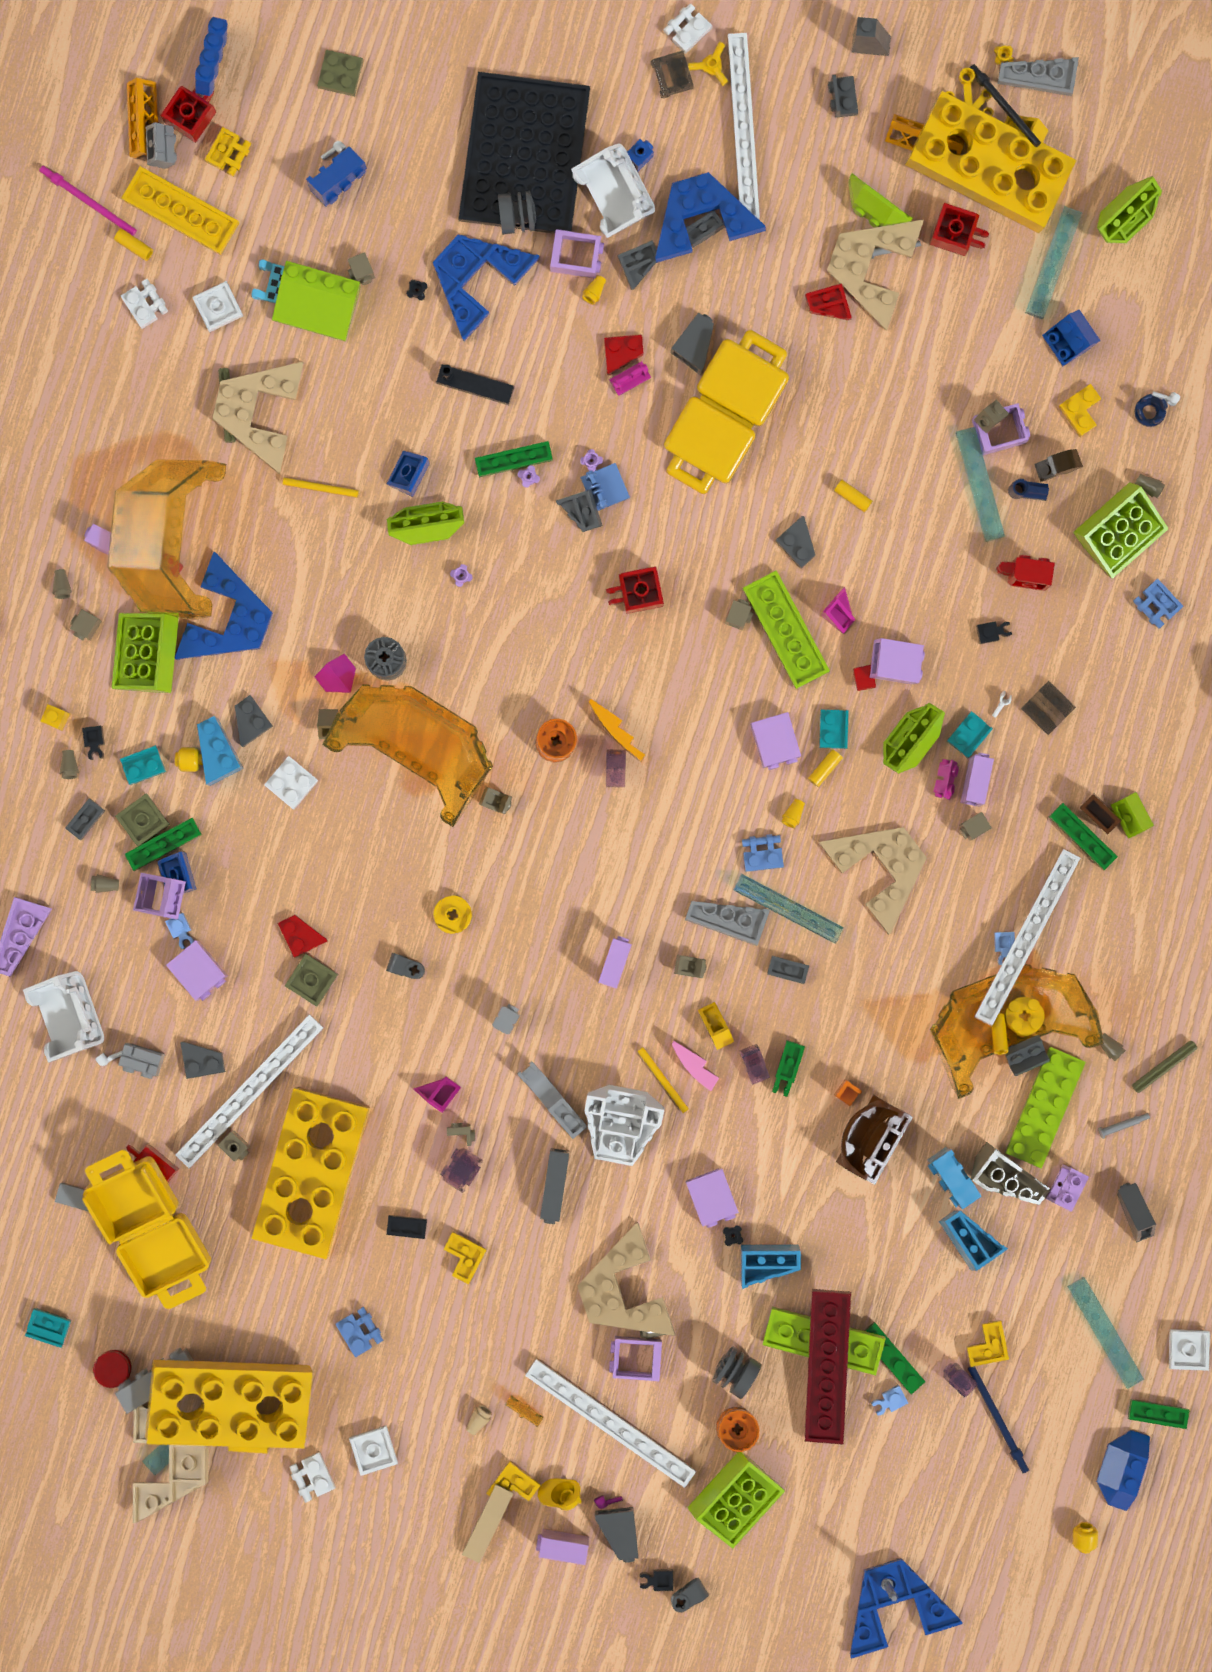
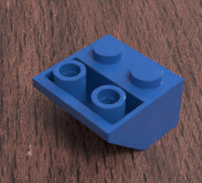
[1042,309,1101,366]

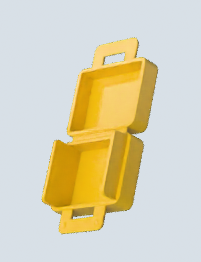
[664,330,789,494]
[82,1150,211,1309]

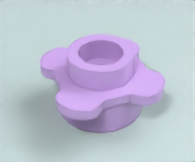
[580,449,603,472]
[518,465,540,488]
[450,564,473,587]

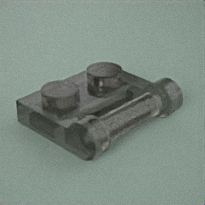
[651,51,694,98]

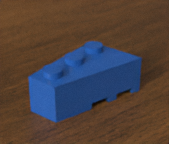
[306,146,367,207]

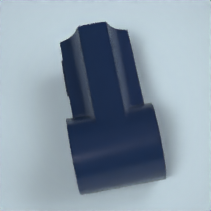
[1008,479,1049,501]

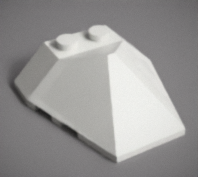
[585,1085,665,1166]

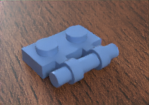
[1133,579,1184,629]
[742,834,784,872]
[335,1307,383,1358]

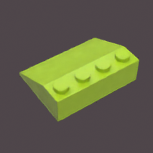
[272,261,361,342]
[1073,482,1169,579]
[111,613,179,693]
[687,1452,785,1549]

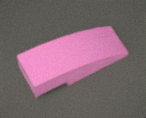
[671,1040,719,1091]

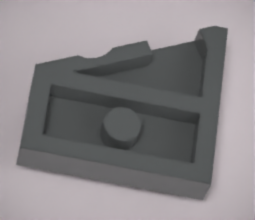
[617,240,657,290]
[556,489,603,532]
[776,516,815,569]
[235,695,273,747]
[180,1042,226,1079]

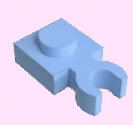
[165,913,194,949]
[994,932,1015,965]
[871,1385,908,1416]

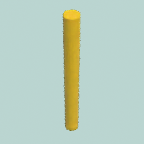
[283,477,359,498]
[637,1047,689,1113]

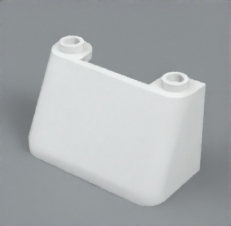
[571,143,655,238]
[23,971,104,1063]

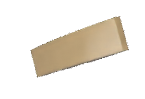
[462,1484,513,1563]

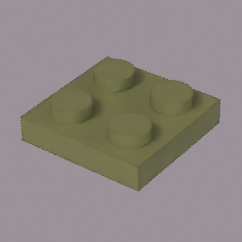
[317,50,363,97]
[115,793,170,847]
[285,954,339,1007]

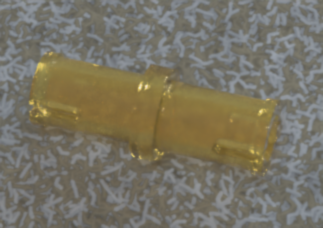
[505,1395,544,1427]

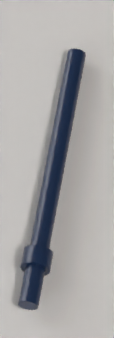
[967,1366,1029,1473]

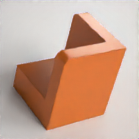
[834,1079,862,1106]

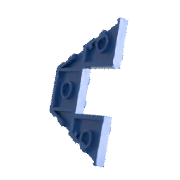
[655,172,766,263]
[433,234,540,342]
[175,551,273,660]
[850,1558,963,1659]

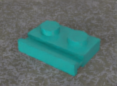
[819,709,849,749]
[947,711,993,758]
[120,746,166,785]
[25,1308,72,1348]

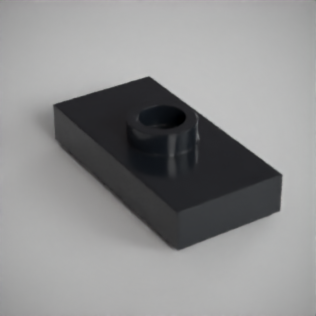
[386,1215,427,1239]

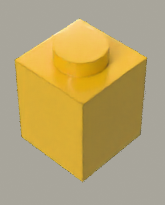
[40,704,70,731]

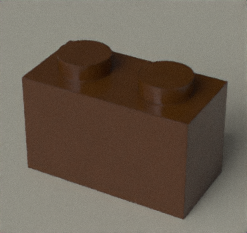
[1080,793,1122,835]

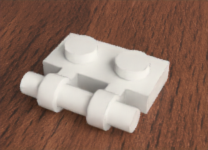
[663,4,712,54]
[121,279,168,329]
[289,1452,336,1503]

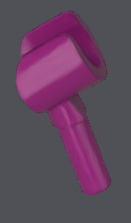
[594,1495,623,1509]

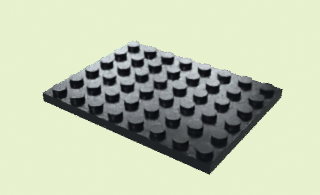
[458,72,591,234]

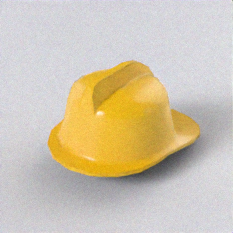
[537,1478,582,1511]

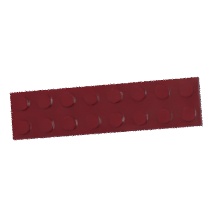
[805,1289,851,1445]

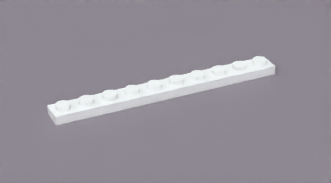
[728,33,760,219]
[975,849,1080,1026]
[175,1015,324,1168]
[525,1359,696,1488]

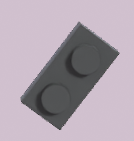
[686,210,725,248]
[65,798,105,840]
[767,956,809,984]

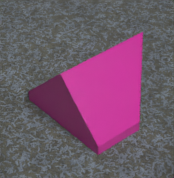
[821,587,856,634]
[315,653,356,693]
[413,1076,461,1113]

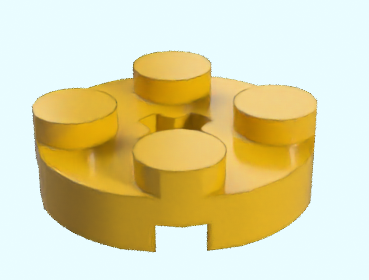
[433,895,472,934]
[1005,997,1044,1036]

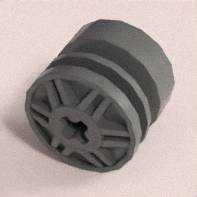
[498,190,536,235]
[364,637,407,681]
[712,1346,762,1399]

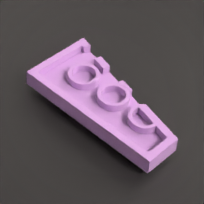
[0,897,52,976]

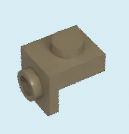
[974,399,1009,433]
[479,787,512,814]
[674,955,706,978]
[447,1122,475,1146]

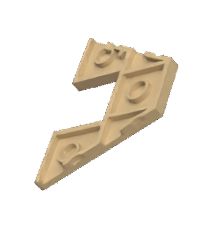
[827,220,924,331]
[212,362,304,474]
[819,827,927,935]
[577,1223,676,1336]
[133,1405,208,1523]

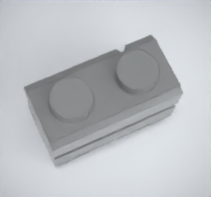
[146,123,177,169]
[492,1004,520,1034]
[118,1043,165,1079]

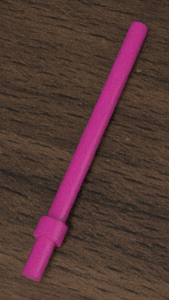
[39,165,137,236]

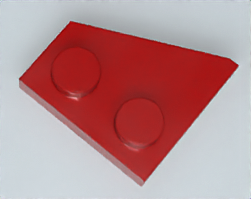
[805,283,852,321]
[604,335,644,376]
[278,915,328,958]

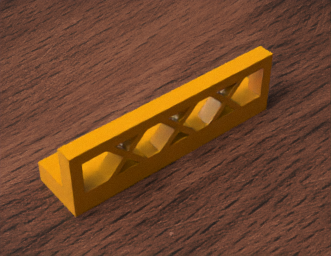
[127,77,158,158]
[885,114,965,155]

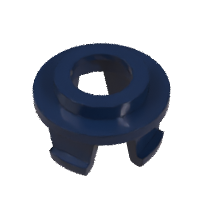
[1134,394,1168,427]

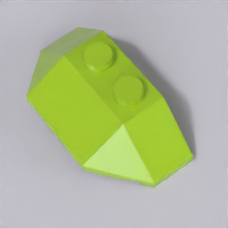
[848,173,913,228]
[1097,176,1162,243]
[387,501,465,545]
[883,703,945,774]

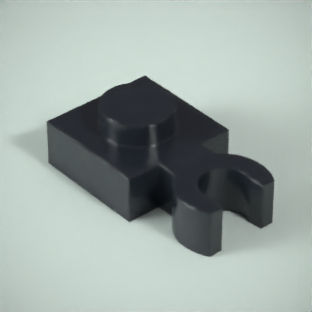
[976,621,1012,644]
[82,725,105,760]
[640,1569,673,1591]

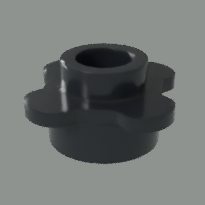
[407,280,428,301]
[723,1225,743,1246]

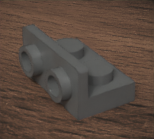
[828,75,858,118]
[1005,1034,1050,1076]

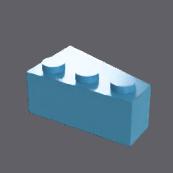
[197,716,244,786]
[927,1147,982,1209]
[939,1211,1007,1271]
[741,1244,801,1289]

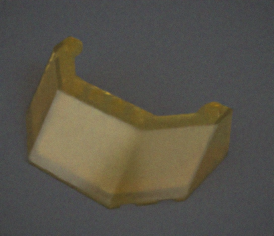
[107,459,226,620]
[322,684,493,827]
[930,964,1104,1099]

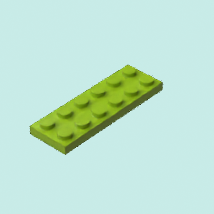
[743,570,830,689]
[1005,1047,1086,1169]
[763,1307,886,1376]

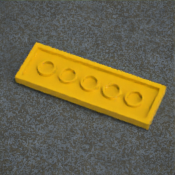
[121,166,239,255]

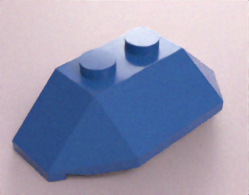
[1097,1430,1150,1511]

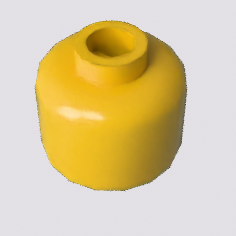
[175,747,203,772]
[1073,1522,1098,1554]

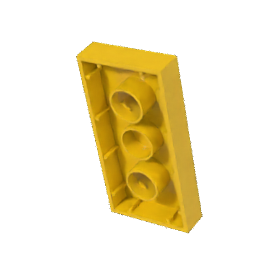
[905,91,1077,233]
[251,1087,370,1259]
[145,1360,313,1448]

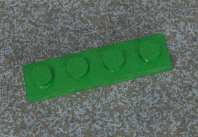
[475,441,553,478]
[1049,803,1118,871]
[125,818,202,871]
[864,1322,925,1394]

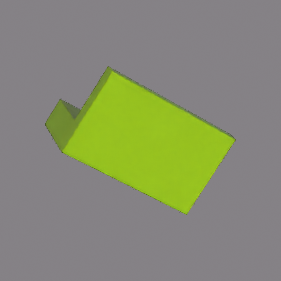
[1111,792,1154,839]

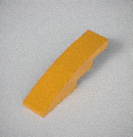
[589,699,645,762]

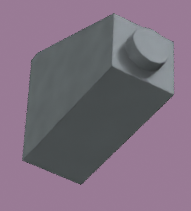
[851,17,891,56]
[671,312,714,375]
[1117,1183,1156,1243]
[595,1507,638,1563]

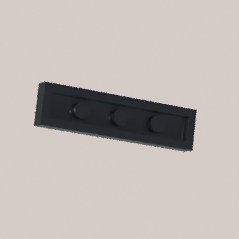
[436,364,514,405]

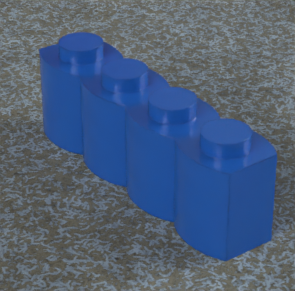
[195,17,228,96]

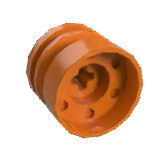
[535,718,577,763]
[716,1407,760,1452]

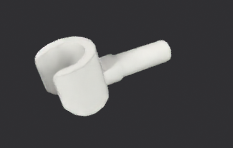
[321,141,347,160]
[1152,391,1180,406]
[992,691,1012,718]
[95,1051,122,1066]

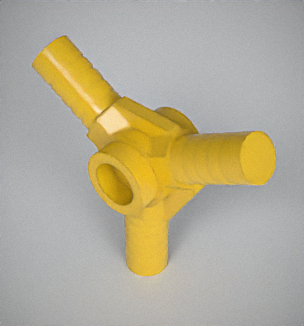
[688,42,729,86]

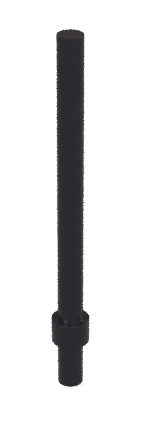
[970,64,1041,147]

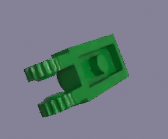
[772,1040,805,1097]

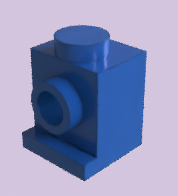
[627,139,654,172]

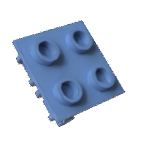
[580,463,630,511]

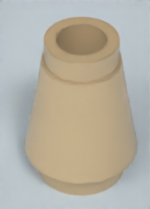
[466,1405,492,1435]

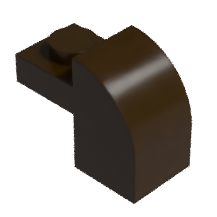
[1034,449,1083,482]

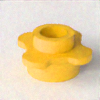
[994,45,1013,65]

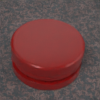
[93,1350,132,1388]

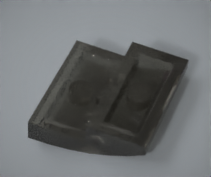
[1021,680,1076,735]

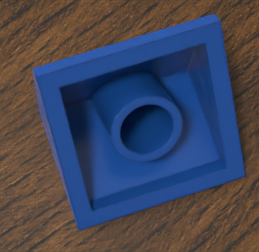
[387,450,430,497]
[157,852,197,893]

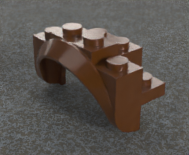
[836,1094,913,1184]

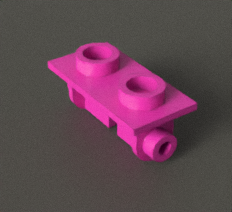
[609,361,651,396]
[933,759,959,800]

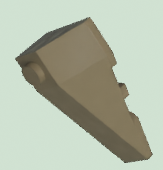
[971,1142,1051,1205]

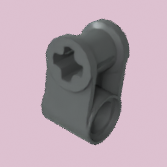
[386,953,425,979]
[671,1578,709,1613]

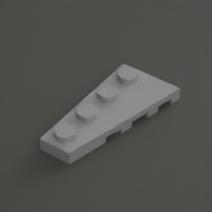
[997,57,1079,96]
[685,901,770,946]

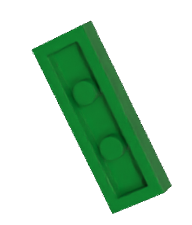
[1128,1399,1190,1429]

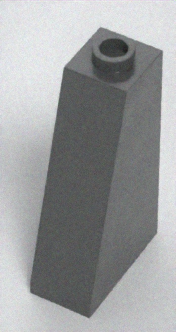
[540,1148,570,1224]

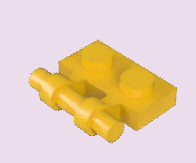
[205,127,252,177]

